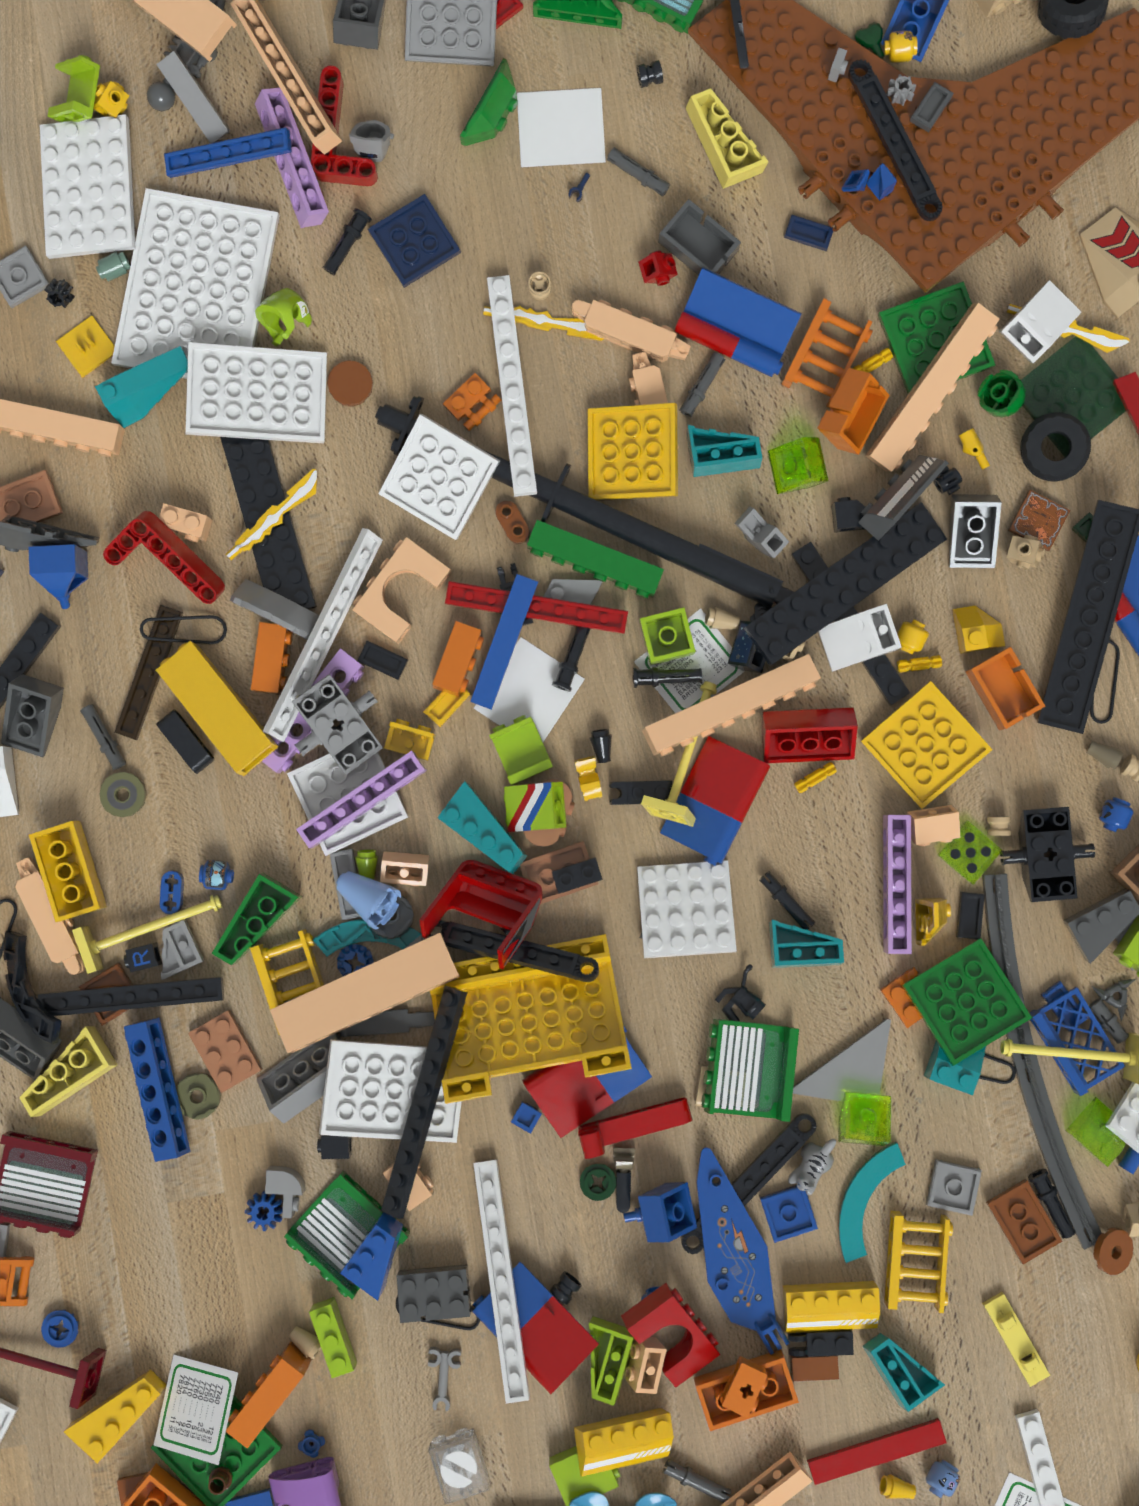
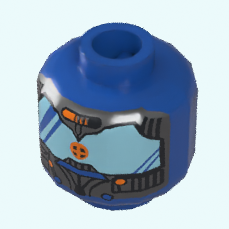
[199,860,234,890]

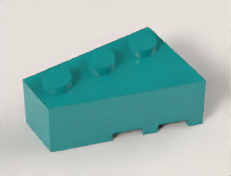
[862,1333,945,1412]

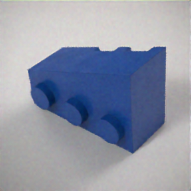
[340,1212,403,1301]

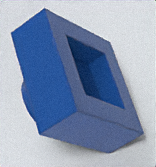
[511,1101,542,1134]

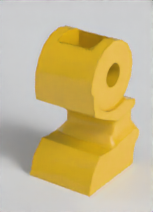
[574,756,602,801]

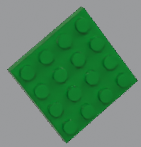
[878,281,996,394]
[902,938,1032,1066]
[151,1395,283,1506]

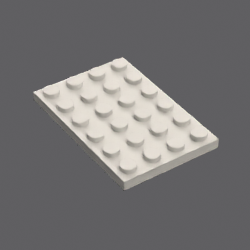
[40,114,135,259]
[186,342,327,443]
[319,1039,461,1143]

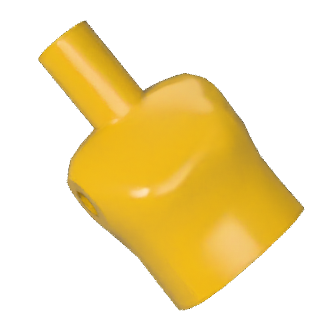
[959,428,990,470]

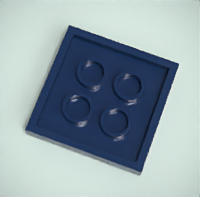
[368,194,461,288]

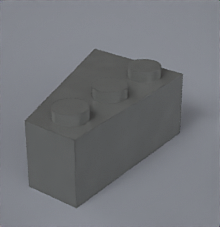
[1063,888,1139,964]

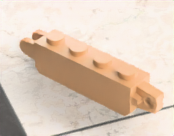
[572,299,691,363]
[628,352,679,448]
[15,857,85,975]

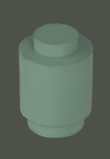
[96,251,131,282]

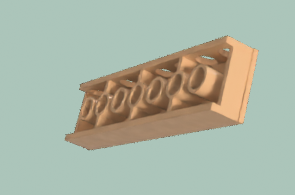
[131,0,237,62]
[270,933,460,1053]

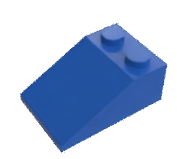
[881,0,949,62]

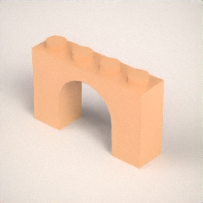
[353,537,452,645]

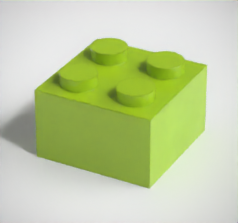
[639,607,696,665]

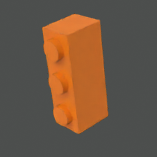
[432,621,484,697]
[251,622,293,695]

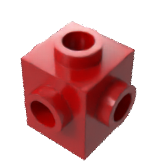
[638,250,678,286]

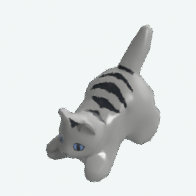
[788,1139,836,1195]

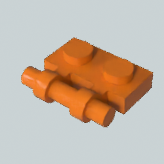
[443,373,502,431]

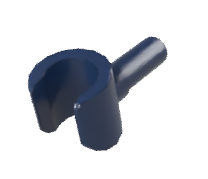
[569,173,590,202]

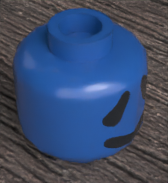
[1098,797,1134,832]

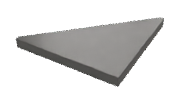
[793,1018,891,1107]

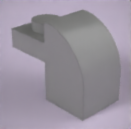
[734,507,789,558]
[265,1166,306,1218]

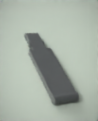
[340,1009,435,1037]

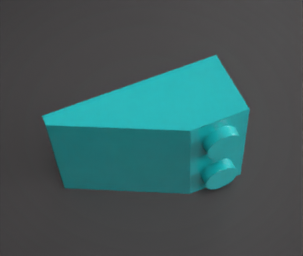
[924,1041,986,1095]

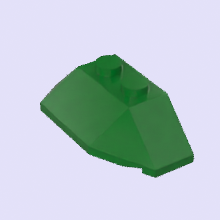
[533,0,623,29]
[460,58,518,146]

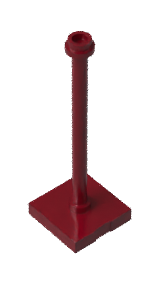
[0,1347,107,1409]

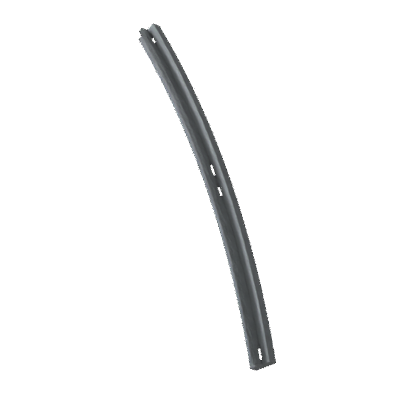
[982,874,1102,1250]

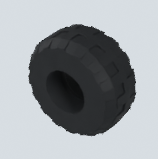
[1038,0,1109,39]
[1020,412,1091,482]

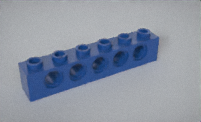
[124,1017,191,1162]

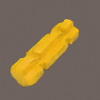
[852,348,893,373]
[897,655,942,673]
[794,762,837,793]

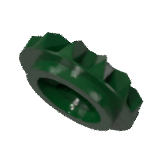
[580,1163,616,1201]

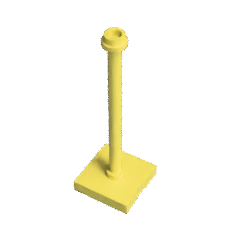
[641,681,717,827]
[72,895,223,974]
[1000,1033,1139,1084]

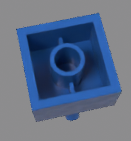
[28,544,88,609]
[623,1182,697,1242]

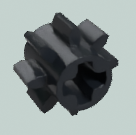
[44,278,75,308]
[934,466,962,495]

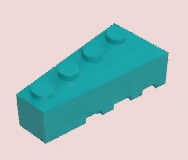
[437,781,527,874]

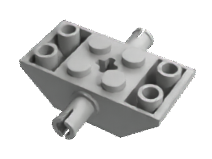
[291,674,383,775]

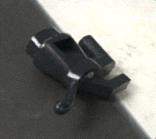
[715,964,766,1021]

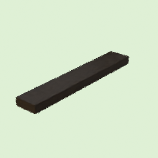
[114,605,183,740]

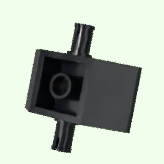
[1000,807,1095,902]

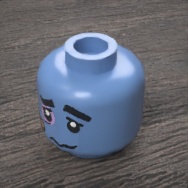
[926,1460,961,1498]

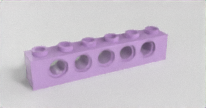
[255,87,329,228]
[262,648,364,773]
[296,751,427,848]
[883,815,912,954]

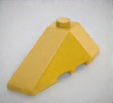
[915,898,951,946]

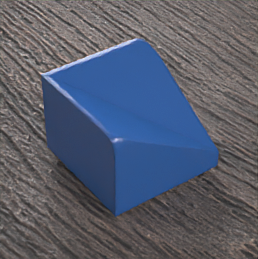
[866,163,897,201]

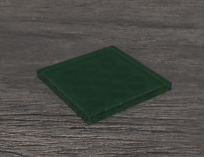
[1021,336,1126,457]

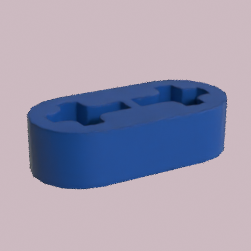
[160,871,184,914]

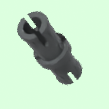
[1089,998,1129,1044]

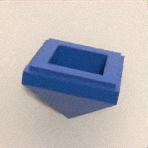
[841,169,870,192]

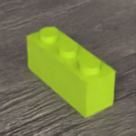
[309,1297,357,1379]

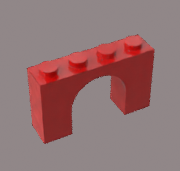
[621,1283,721,1388]

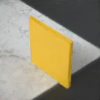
[55,315,115,378]

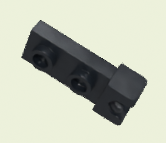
[609,780,672,805]

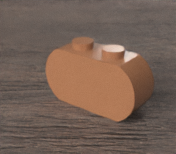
[524,779,575,846]

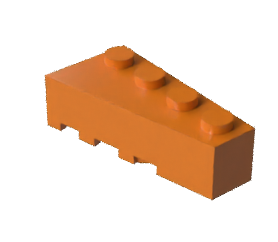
[226,1341,312,1448]

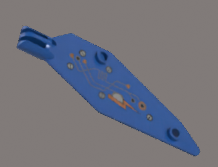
[697,1147,790,1355]

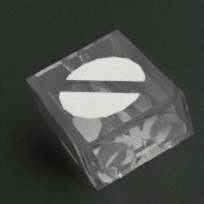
[428,1428,491,1505]

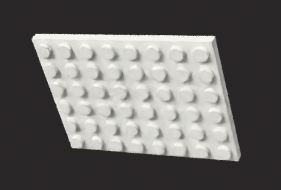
[111,188,280,379]

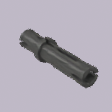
[607,147,671,197]
[679,352,726,418]
[80,704,126,770]
[662,1459,731,1503]

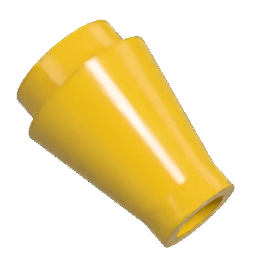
[879,1474,916,1499]

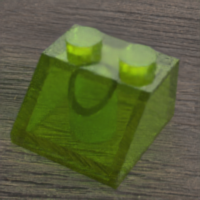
[768,437,829,494]
[838,1092,891,1146]
[1065,1097,1126,1167]

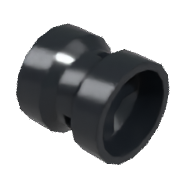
[636,60,663,88]
[550,1271,582,1305]

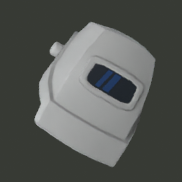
[349,120,394,162]

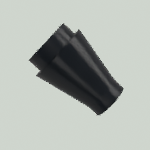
[590,729,612,763]

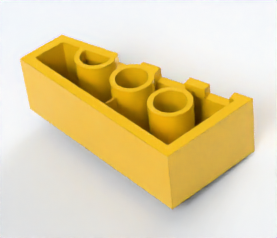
[63,1369,167,1464]

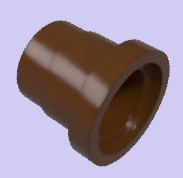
[208,1466,233,1495]

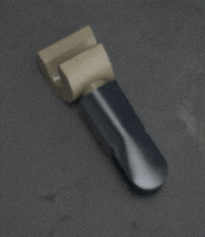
[613,1148,635,1213]

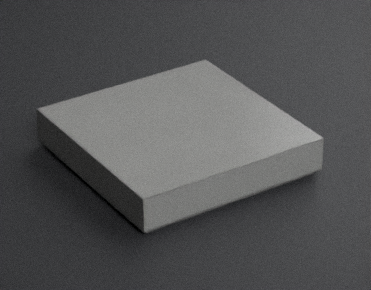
[0,246,49,308]
[926,1159,982,1216]

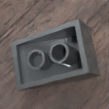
[333,0,386,50]
[949,494,1002,568]
[1,674,64,757]

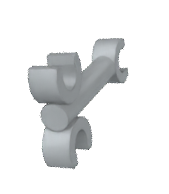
[428,1347,462,1411]

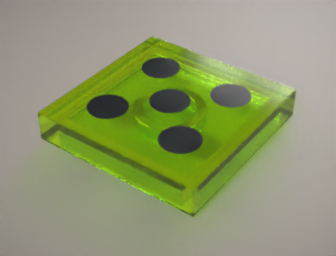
[937,821,1002,885]

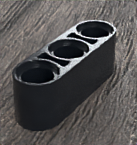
[156,709,215,774]

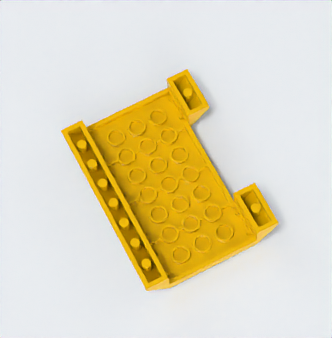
[429,934,632,1104]

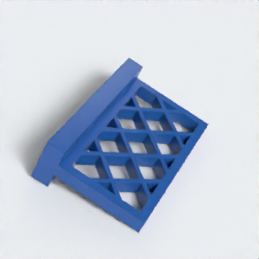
[1029,987,1125,1096]

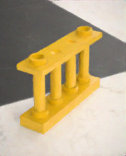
[250,929,324,1035]
[884,1210,953,1313]

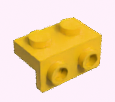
[384,719,436,761]

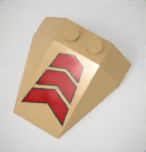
[1079,207,1139,319]

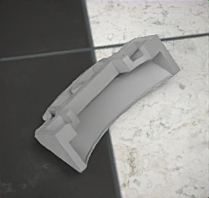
[230,579,319,640]

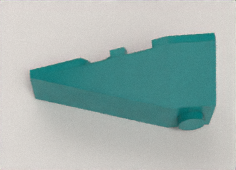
[95,346,188,428]

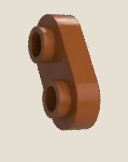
[495,501,529,544]

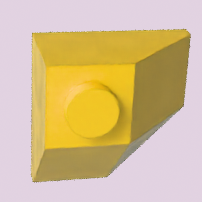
[952,605,1005,654]

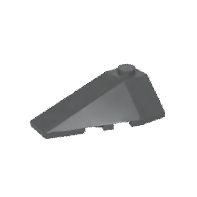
[0,515,100,552]

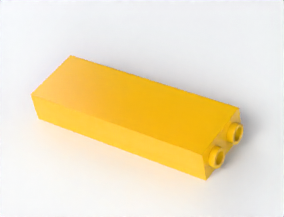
[156,641,279,776]

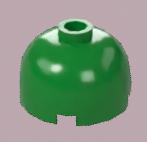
[978,370,1026,418]

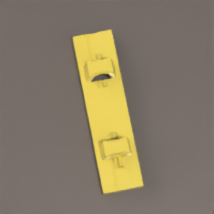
[982,1292,1050,1387]

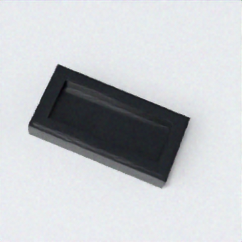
[357,641,408,680]
[956,892,985,940]

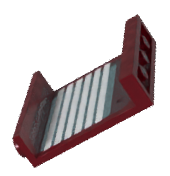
[0,1131,98,1238]

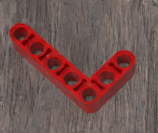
[311,65,378,186]
[103,511,225,604]
[578,1097,693,1159]

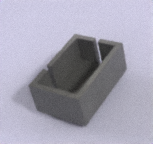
[658,199,741,276]
[396,1264,471,1323]

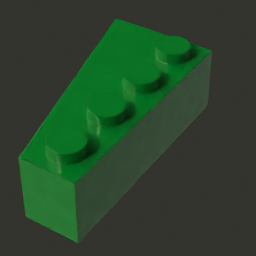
[212,873,303,965]

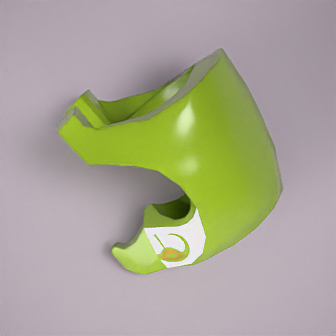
[255,288,312,346]

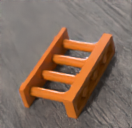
[782,298,873,408]

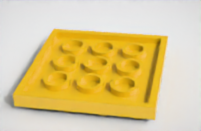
[588,403,678,500]
[861,680,993,809]

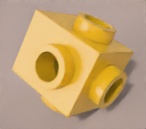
[93,81,129,118]

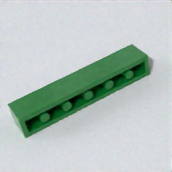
[527,520,664,599]

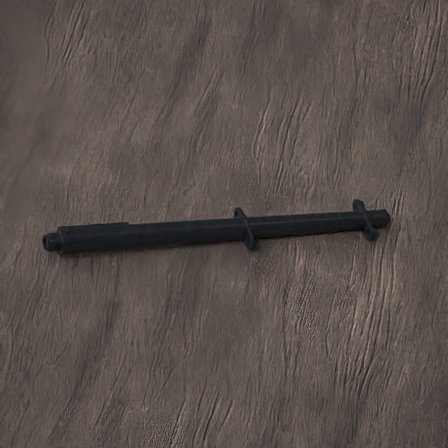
[375,396,794,609]

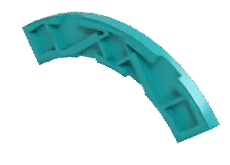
[313,919,422,957]
[839,1142,906,1263]

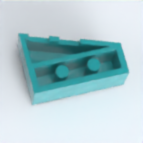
[687,425,763,477]
[769,920,844,968]

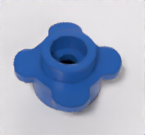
[298,1429,325,1458]

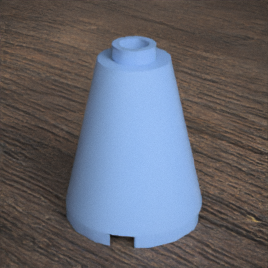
[336,871,401,929]

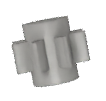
[886,74,916,106]

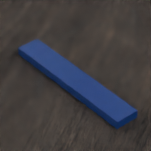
[164,127,292,178]
[470,573,539,710]

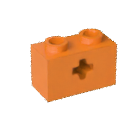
[720,1356,769,1418]

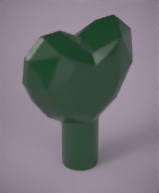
[854,22,885,59]

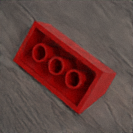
[762,707,858,763]

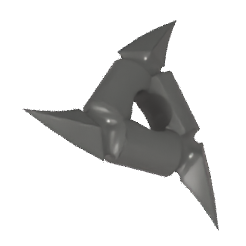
[1092,979,1136,1021]

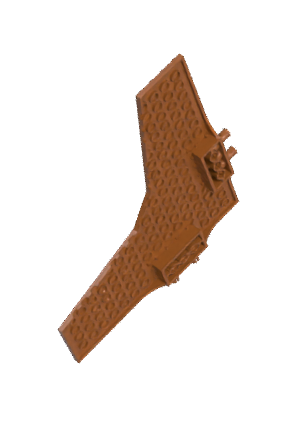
[688,0,1139,293]

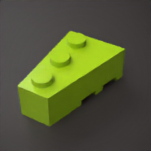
[589,1316,634,1406]

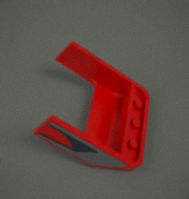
[420,860,543,969]

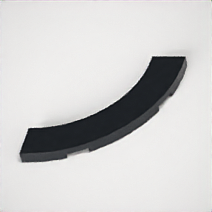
[730,0,749,69]
[3,931,62,1044]

